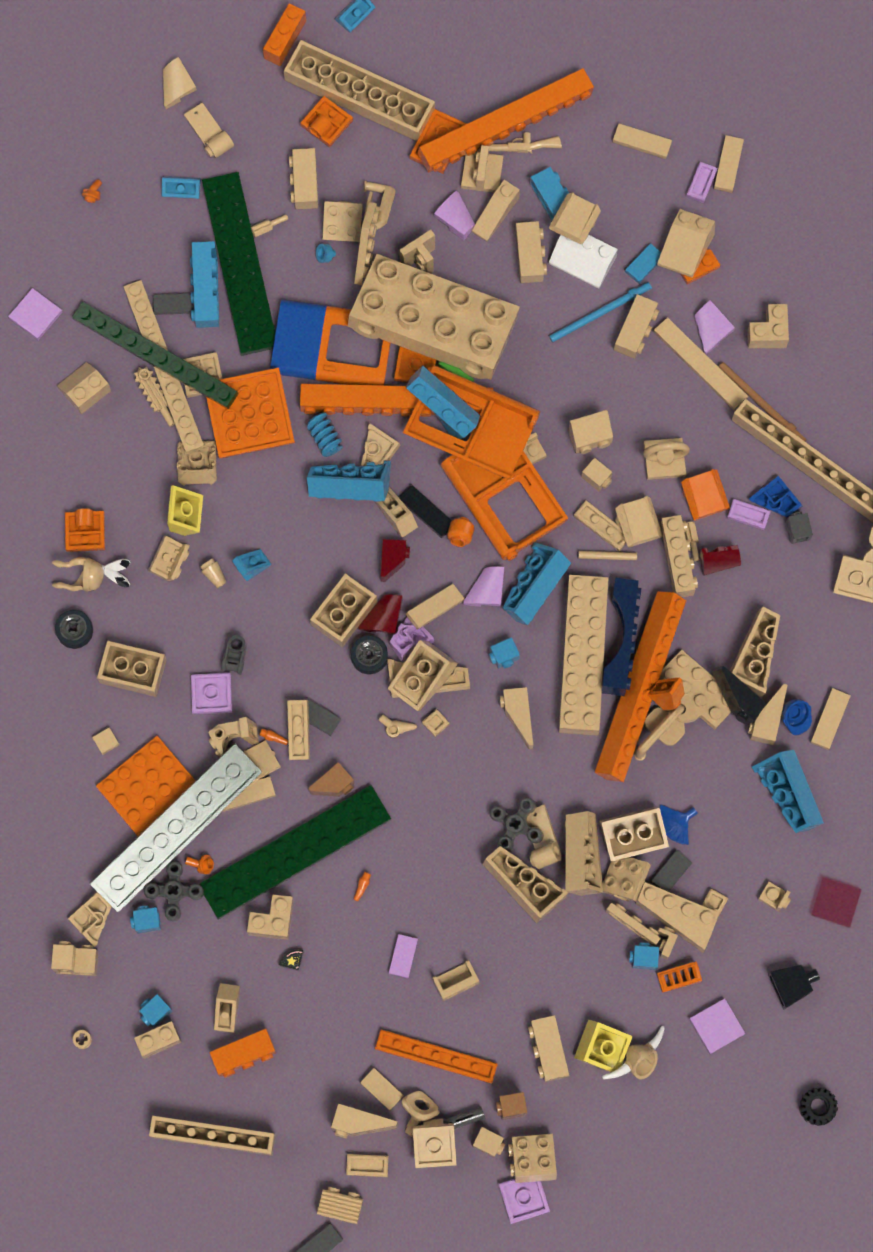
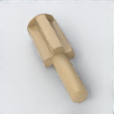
[251,214,288,237]
[685,522,700,562]

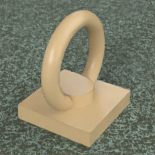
[643,438,690,480]

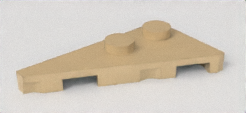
[361,424,400,466]

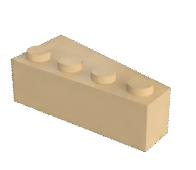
[730,607,780,697]
[483,846,568,924]
[636,882,720,953]

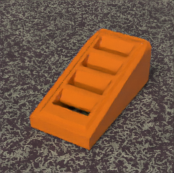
[657,961,702,993]

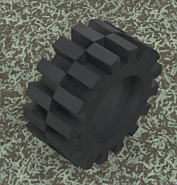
[799,1088,838,1126]

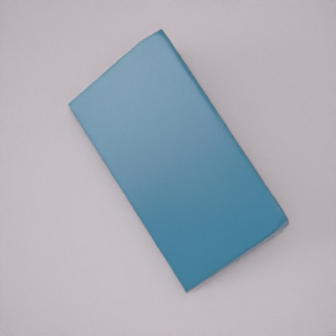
[335,0,376,33]
[162,176,201,199]

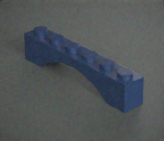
[602,578,642,696]

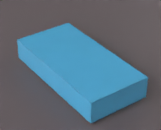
[625,243,661,284]

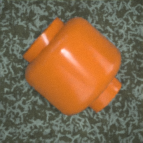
[447,517,475,547]

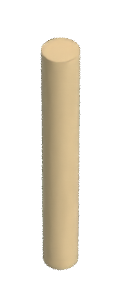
[578,551,637,560]

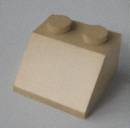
[57,362,111,415]
[568,410,613,454]

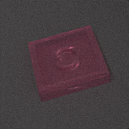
[811,877,862,928]

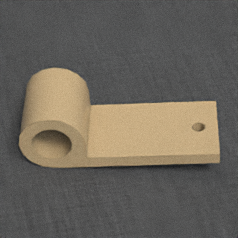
[184,103,234,159]
[527,805,562,869]

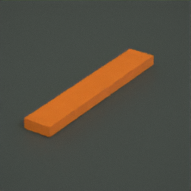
[375,1029,498,1084]

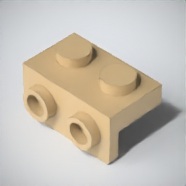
[148,536,190,581]

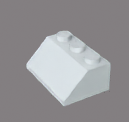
[549,235,618,289]

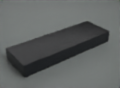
[399,485,452,538]

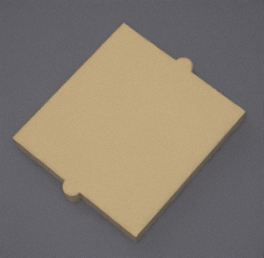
[244,740,281,783]

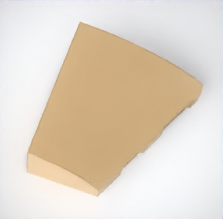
[163,57,197,109]
[68,892,112,947]

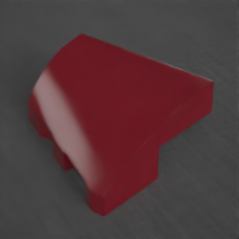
[700,545,741,576]
[359,594,403,635]

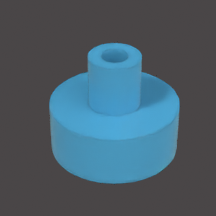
[316,244,336,263]

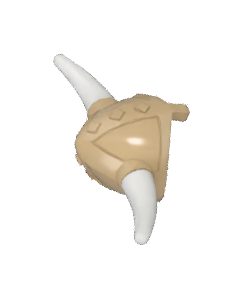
[602,1026,664,1079]

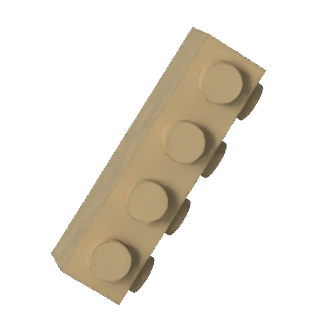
[660,515,698,597]

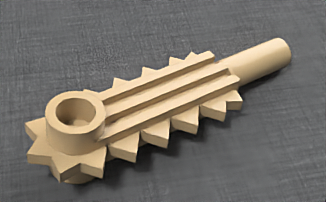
[134,367,175,427]

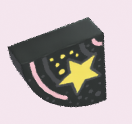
[279,950,304,970]

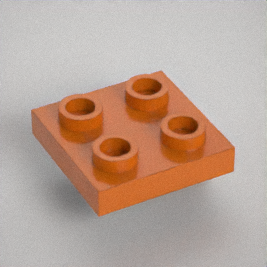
[300,96,353,147]
[65,509,105,552]

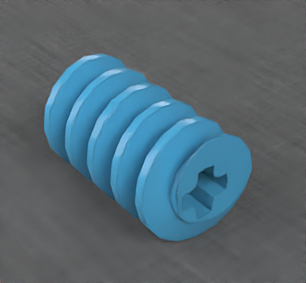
[307,413,343,457]

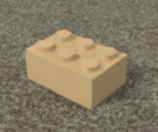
[310,574,377,648]
[97,641,167,697]

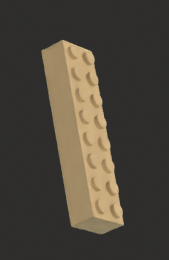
[284,40,435,141]
[559,575,608,736]

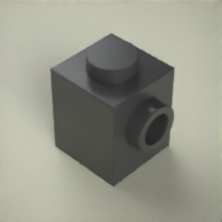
[786,512,813,544]

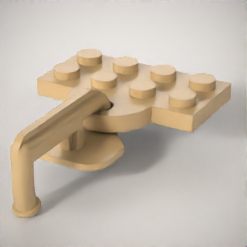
[354,181,396,285]
[833,526,873,603]
[634,649,731,761]

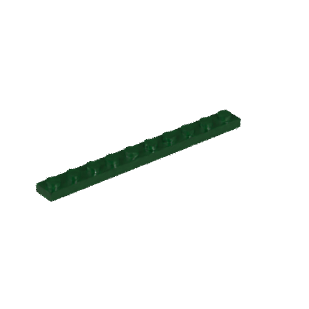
[72,301,239,409]

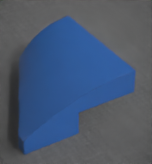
[749,476,803,518]

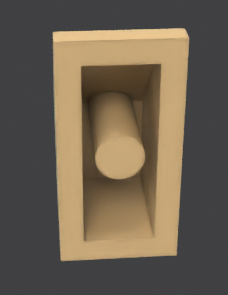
[214,983,240,1033]

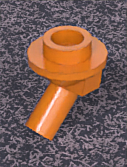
[82,179,102,203]
[185,855,214,875]

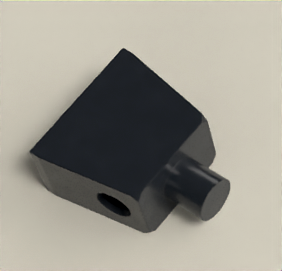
[768,965,820,1010]

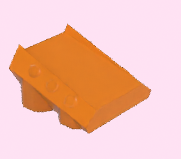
[681,469,730,521]

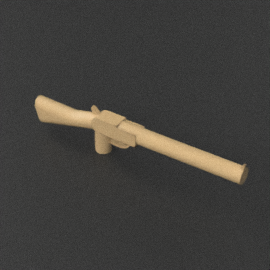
[477,132,562,154]

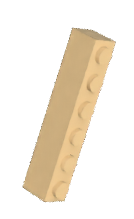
[149,1116,276,1156]

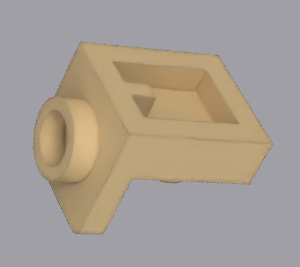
[523,433,547,465]
[758,882,791,912]
[658,926,678,960]

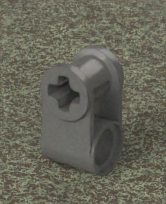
[221,635,247,675]

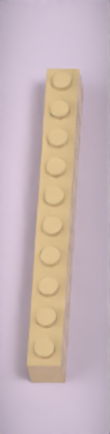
[732,399,873,522]

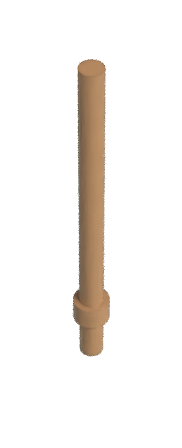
[719,362,807,442]

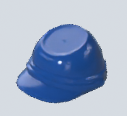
[781,699,812,735]

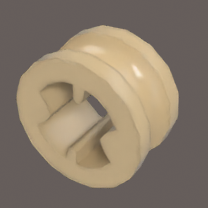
[73,1030,92,1049]

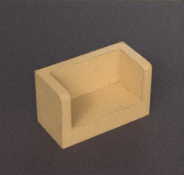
[432,960,479,1001]

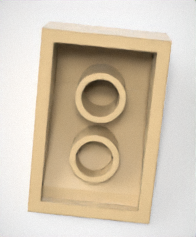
[657,209,715,278]
[388,640,458,711]
[331,1104,398,1139]

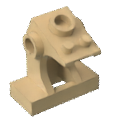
[208,717,259,757]

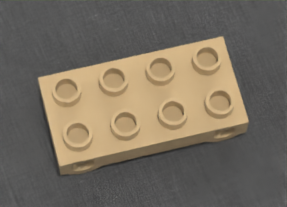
[348,254,520,380]

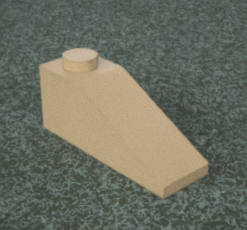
[472,180,520,242]
[375,487,418,538]
[748,684,788,745]
[500,687,533,750]

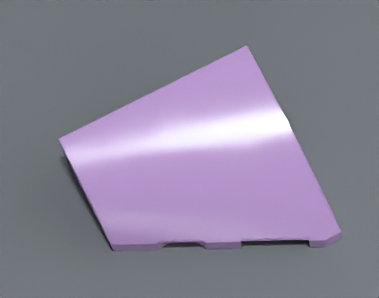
[434,191,475,240]
[694,300,735,355]
[463,567,504,607]
[390,610,434,663]

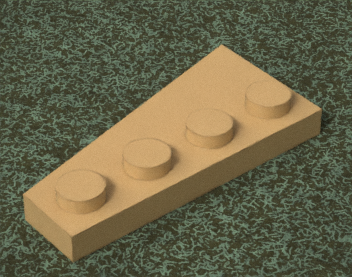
[387,659,470,698]

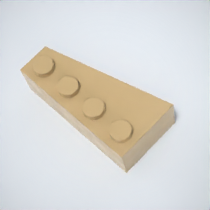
[565,811,603,896]

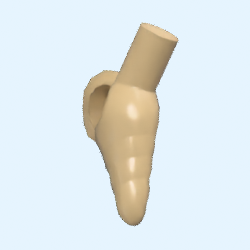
[379,714,417,738]

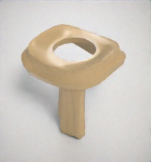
[402,1091,440,1137]

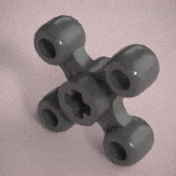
[490,797,544,852]
[144,861,204,922]

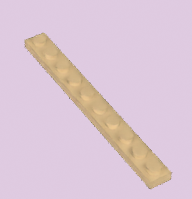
[123,280,204,455]

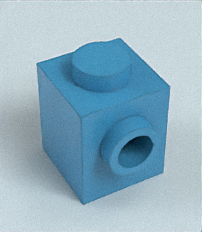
[488,637,520,669]
[130,906,161,934]
[629,943,659,970]
[140,994,172,1028]

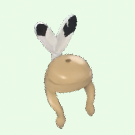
[52,557,131,592]

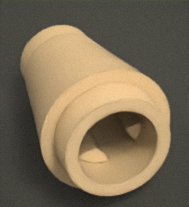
[200,559,227,589]

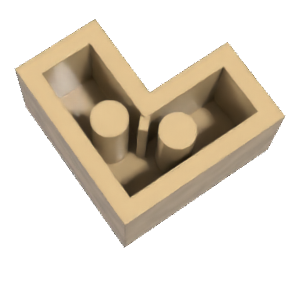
[747,304,789,348]
[247,895,294,940]
[51,941,98,976]

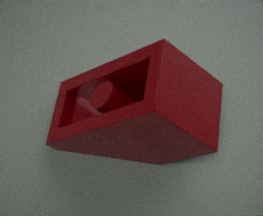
[381,539,410,582]

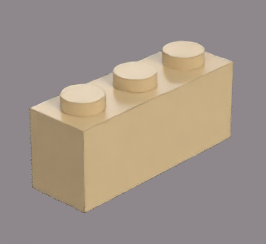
[289,148,318,209]
[516,221,547,283]
[614,294,660,359]
[528,1015,569,1082]

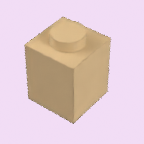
[581,458,612,492]
[473,1127,506,1158]

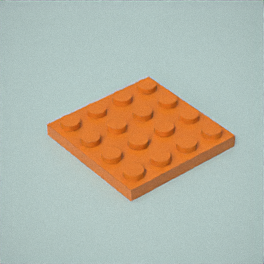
[206,368,295,459]
[96,736,195,836]

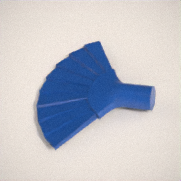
[660,805,698,845]

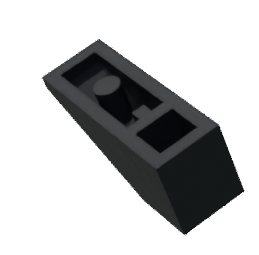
[712,666,766,724]

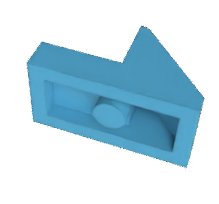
[232,549,271,581]

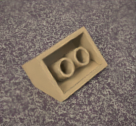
[599,806,669,861]

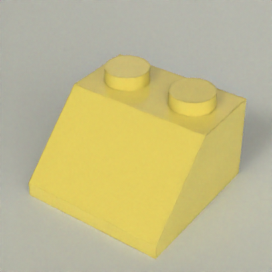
[167,485,203,536]
[574,1020,632,1072]

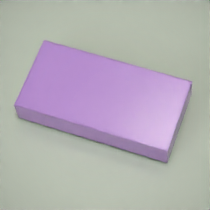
[686,162,718,203]
[727,499,770,530]
[389,934,418,979]

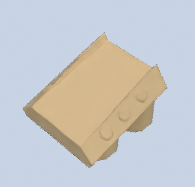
[549,192,601,245]
[177,441,217,486]
[615,496,663,548]

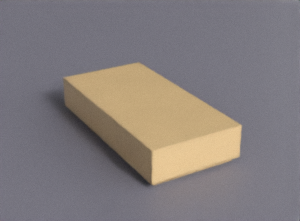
[360,1068,404,1111]
[346,1154,389,1177]

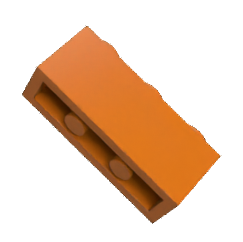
[263,3,307,66]
[209,1029,276,1078]

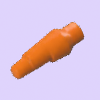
[259,728,289,745]
[354,872,371,901]

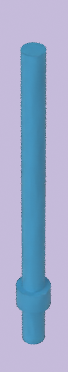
[549,282,652,342]

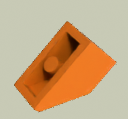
[648,677,685,710]

